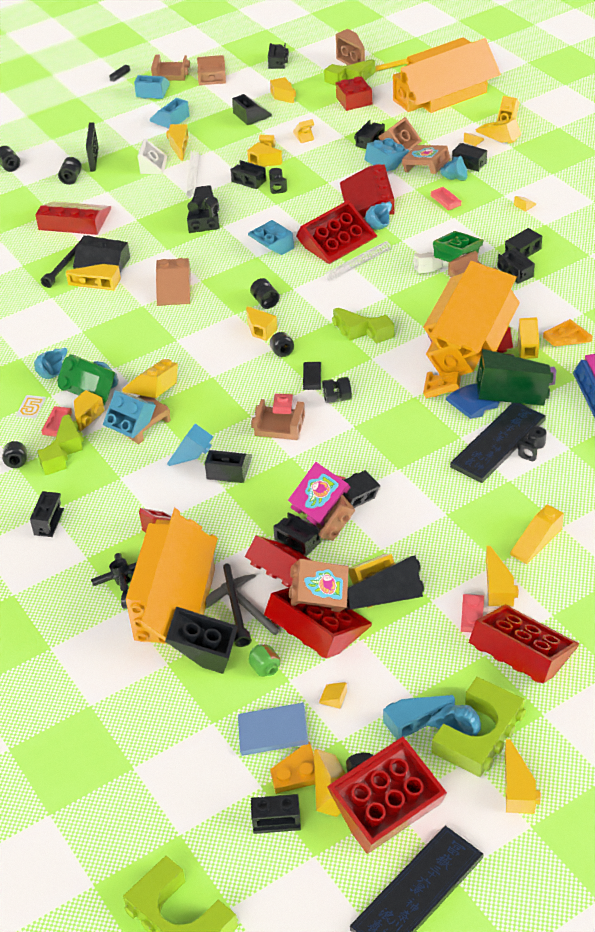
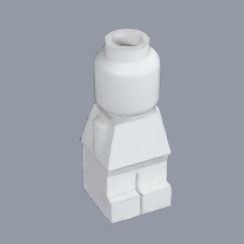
[414,252,448,273]

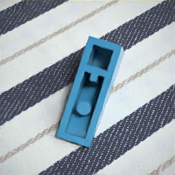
[167,424,214,466]
[383,695,455,740]

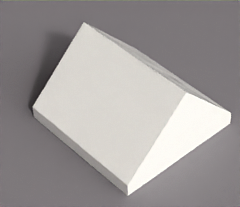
[138,138,168,174]

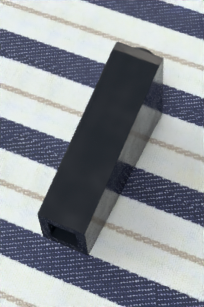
[187,185,220,233]
[345,555,424,610]

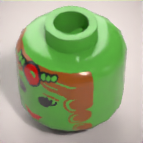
[248,644,281,677]

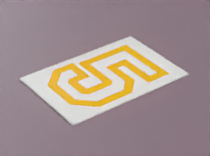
[16,395,46,419]

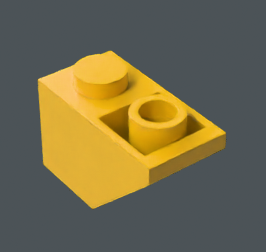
[270,77,296,103]
[497,96,520,121]
[247,142,283,167]
[246,306,278,341]
[517,317,539,359]
[74,390,105,431]

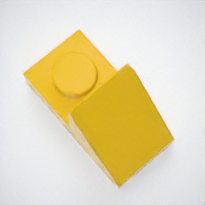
[293,119,315,143]

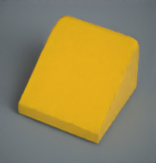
[463,132,484,146]
[514,196,536,212]
[319,682,347,709]

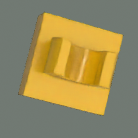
[259,134,276,147]

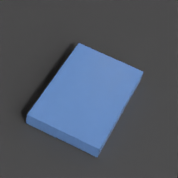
[238,702,309,756]

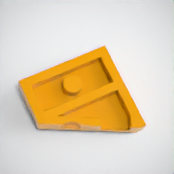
[543,319,593,347]
[423,371,461,398]
[270,742,315,794]

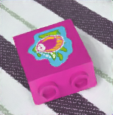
[288,461,350,526]

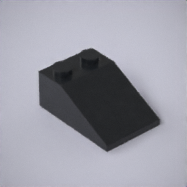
[165,606,238,674]

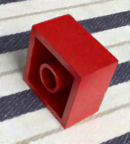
[335,76,373,111]

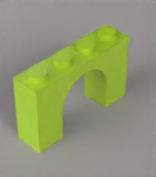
[432,676,526,778]
[123,855,238,932]

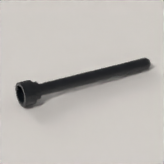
[40,243,78,288]
[223,563,252,647]

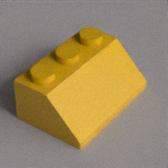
[122,359,178,398]

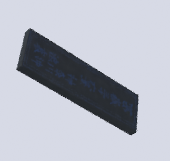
[450,403,546,483]
[349,825,484,932]

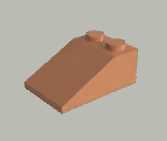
[335,28,365,65]
[156,258,191,306]

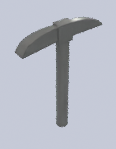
[206,574,279,635]

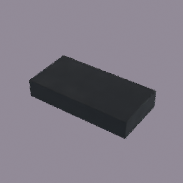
[303,362,321,390]

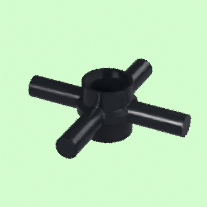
[91,553,137,592]

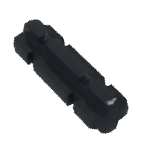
[109,64,130,82]

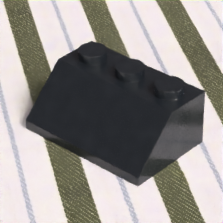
[73,235,130,273]

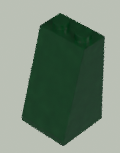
[476,349,554,406]

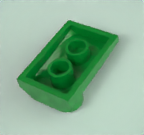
[433,231,484,262]
[57,354,115,406]

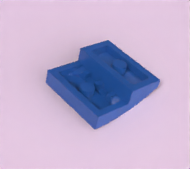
[446,383,500,419]

